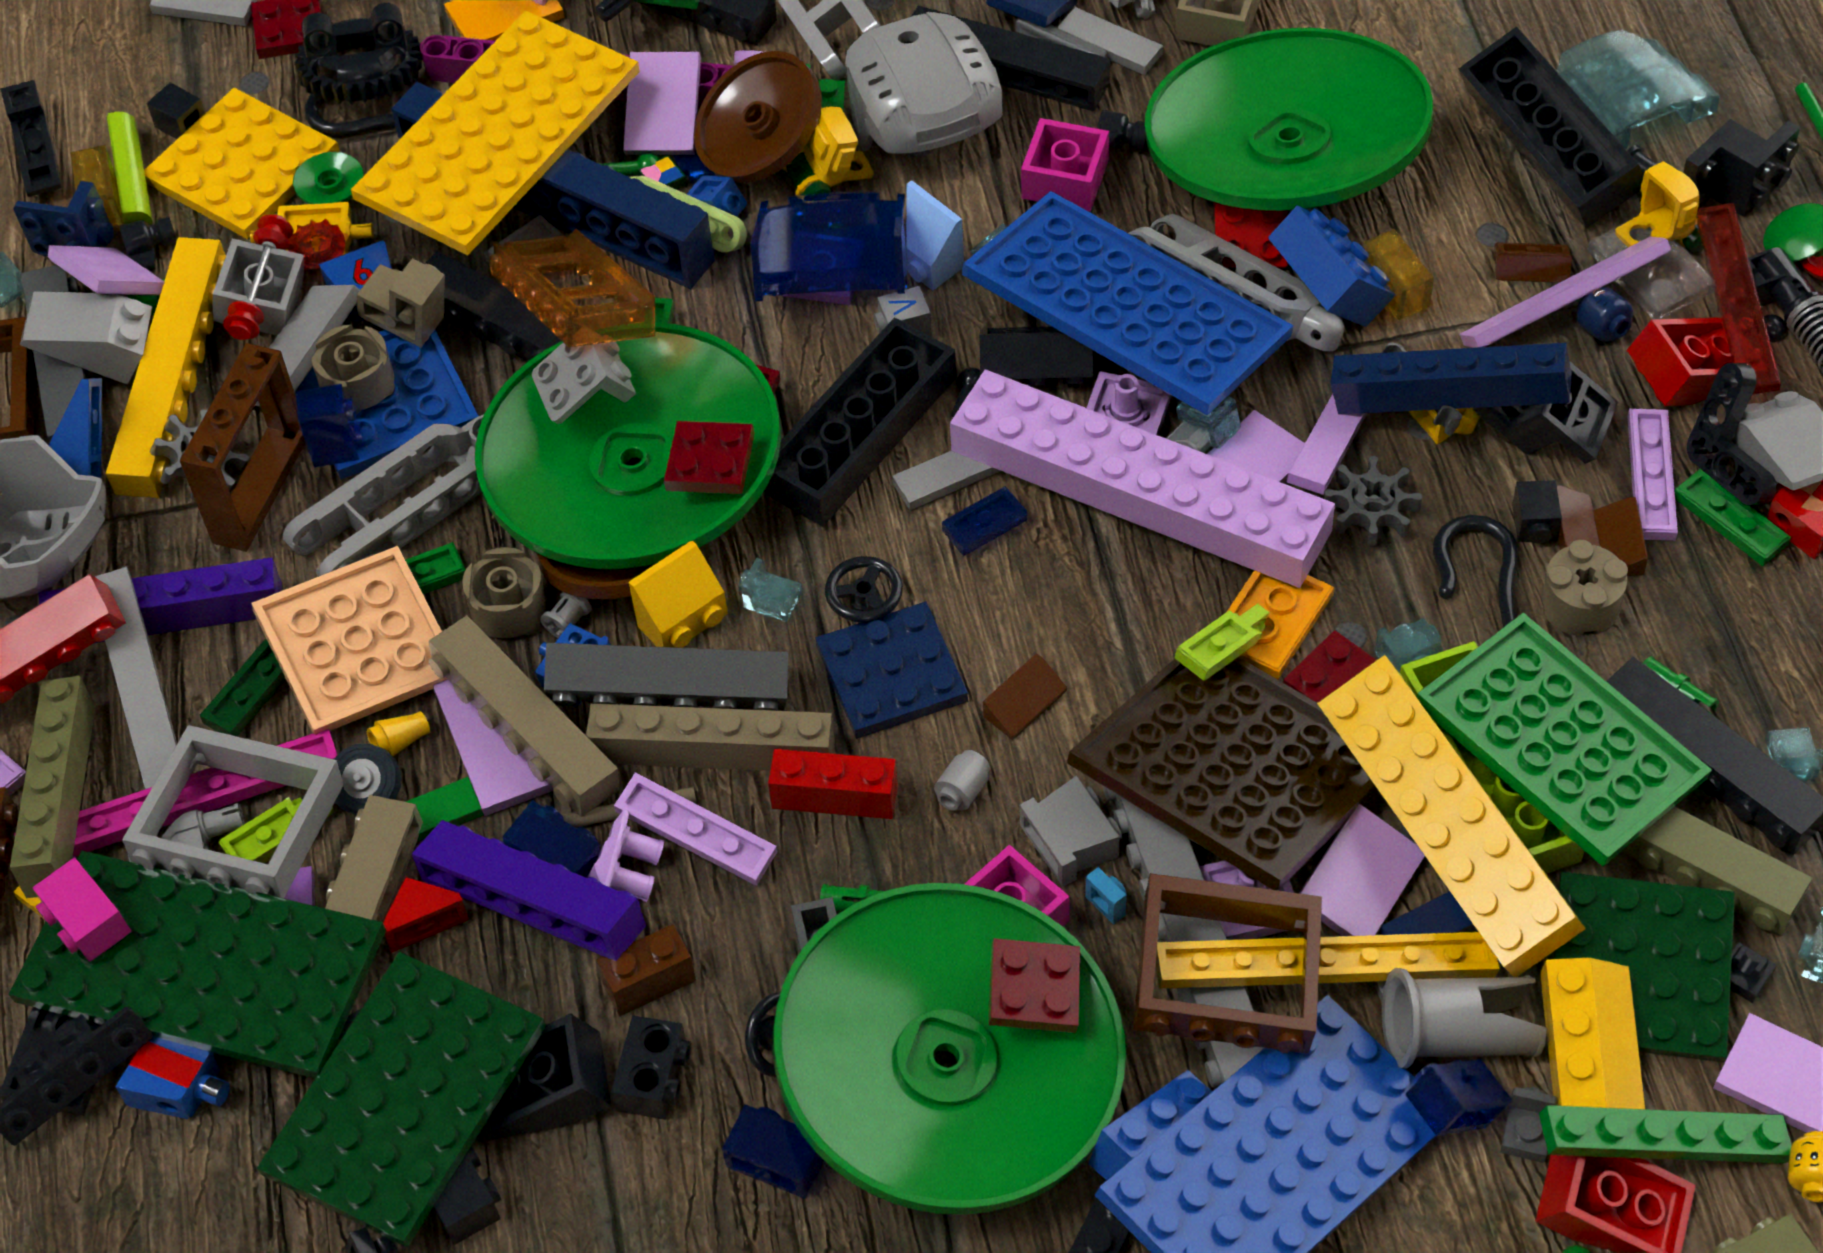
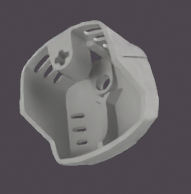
[845,12,1002,153]
[0,435,106,600]

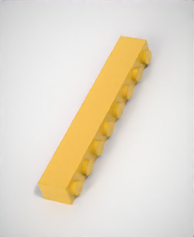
[105,237,226,498]

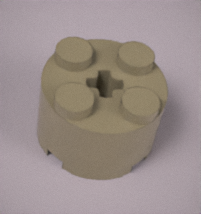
[312,325,395,415]
[1541,540,1628,636]
[462,547,547,638]

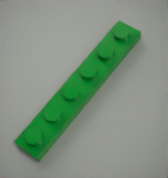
[1539,1105,1792,1163]

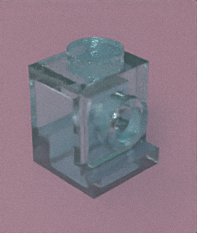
[1375,618,1441,673]

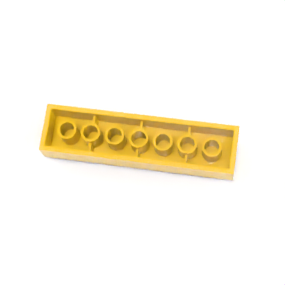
[1317,655,1586,977]

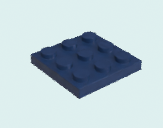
[815,601,968,739]

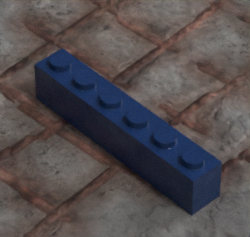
[1331,343,1572,415]

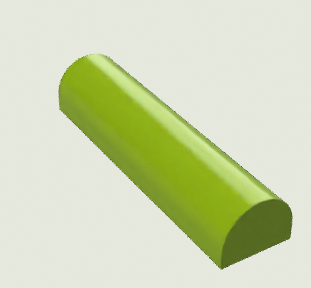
[107,112,153,225]

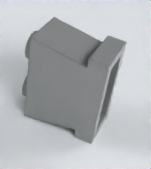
[1019,776,1122,887]

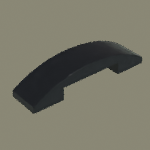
[0,80,63,197]

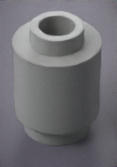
[934,750,990,811]

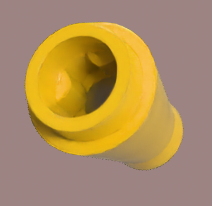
[367,711,430,756]

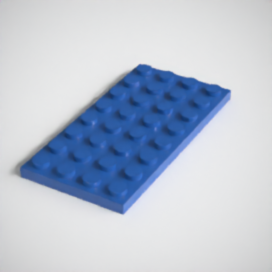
[962,191,1294,415]
[1095,995,1456,1253]

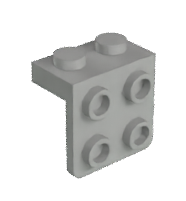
[532,324,636,424]

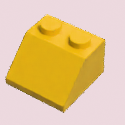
[629,541,728,648]

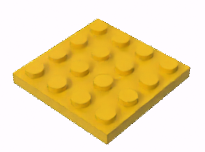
[144,88,340,240]

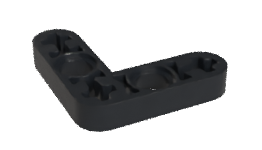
[1687,363,1776,505]

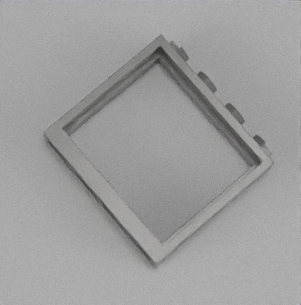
[122,725,344,899]

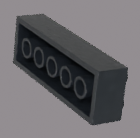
[1458,26,1643,229]
[763,317,957,527]

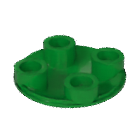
[1763,203,1823,262]

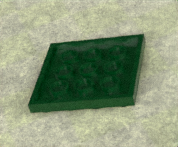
[1554,872,1735,1062]

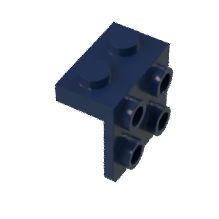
[13,181,114,256]

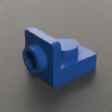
[687,175,747,217]

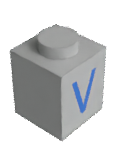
[873,286,932,336]

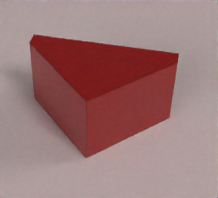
[383,877,469,953]

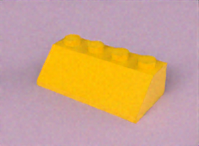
[1540,958,1645,1109]

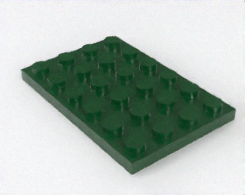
[257,952,547,1248]

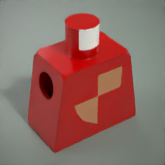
[1757,480,1823,559]

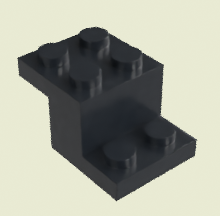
[1683,119,1801,217]
[1473,362,1618,464]

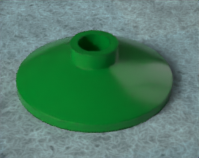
[293,152,364,204]

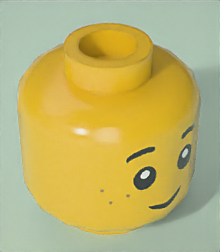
[1787,1131,1823,1202]

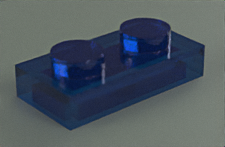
[942,486,1027,556]

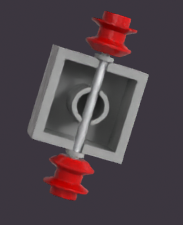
[213,214,304,340]

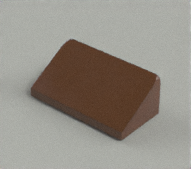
[1494,242,1572,282]
[1557,485,1600,550]
[1593,497,1648,576]
[983,653,1067,740]

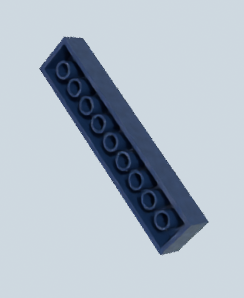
[391,82,715,290]

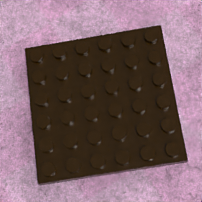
[1067,657,1378,890]

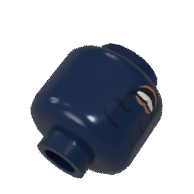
[1577,287,1633,342]

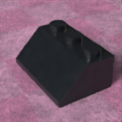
[979,326,1093,385]

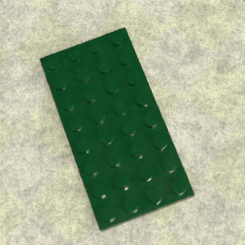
[8,851,386,1079]

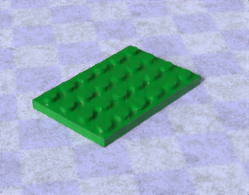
[1416,612,1712,866]

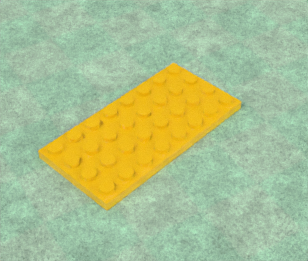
[351,10,640,255]

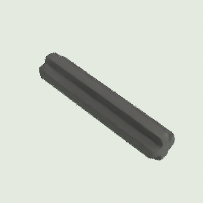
[1015,18,1107,58]

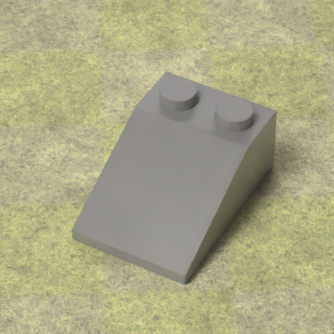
[20,292,152,384]
[1731,391,1823,490]

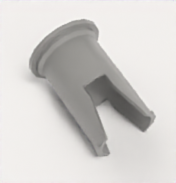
[1382,968,1547,1069]

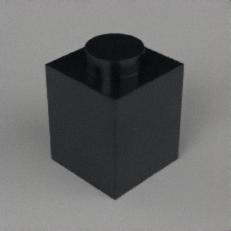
[147,82,205,139]
[1512,480,1562,543]

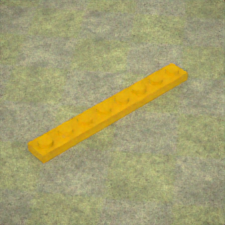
[1155,932,1500,989]

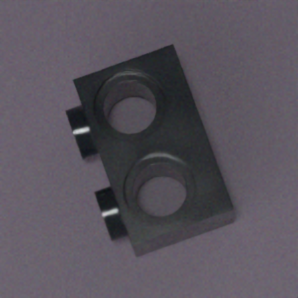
[611,1015,691,1120]

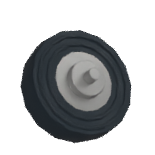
[334,743,401,815]

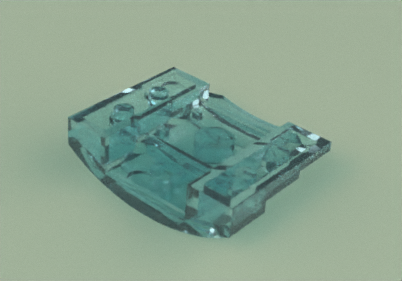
[1557,29,1720,149]

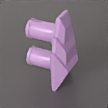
[588,809,664,902]

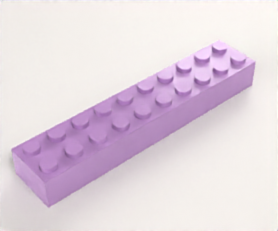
[950,369,1335,588]

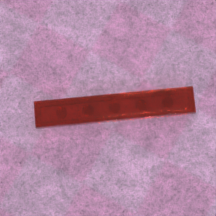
[1696,203,1781,395]

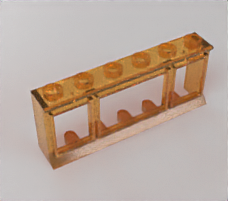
[489,229,655,347]

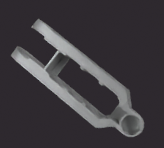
[778,0,881,80]
[1128,214,1344,351]
[283,414,484,577]

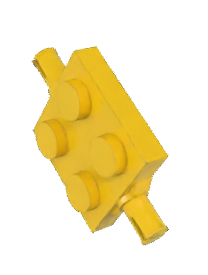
[250,202,374,268]

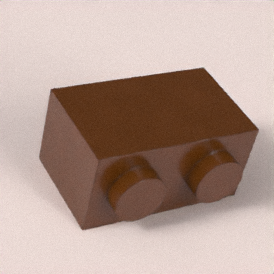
[596,924,696,1017]

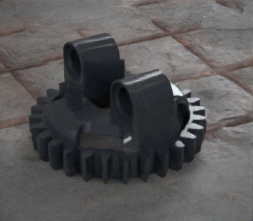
[294,3,422,105]

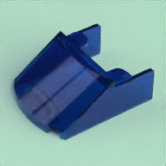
[751,192,907,301]

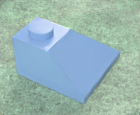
[906,180,964,291]

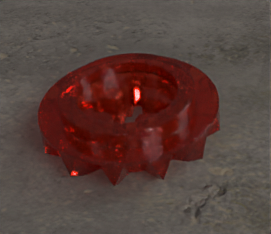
[287,218,346,270]

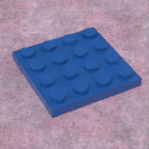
[298,330,480,480]

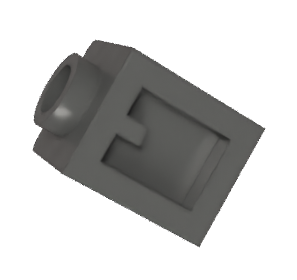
[1500,1087,1558,1163]

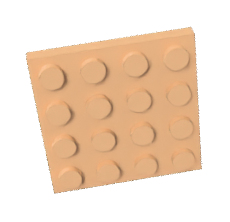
[251,546,448,735]

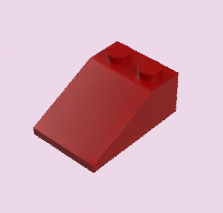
[1626,317,1769,406]
[1535,1155,1696,1253]

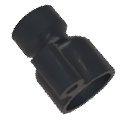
[1097,109,1147,151]
[119,216,177,271]

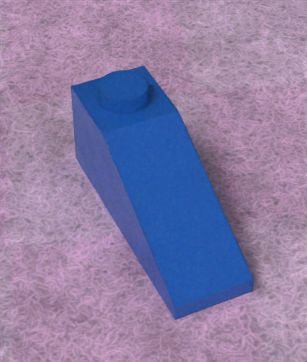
[49,378,102,478]

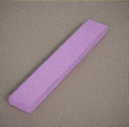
[1460,236,1671,348]

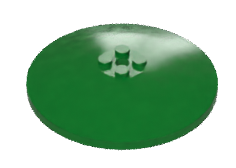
[1145,28,1433,211]
[475,322,781,569]
[773,883,1126,1215]

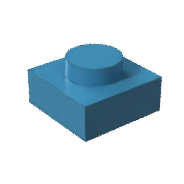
[1086,867,1127,925]

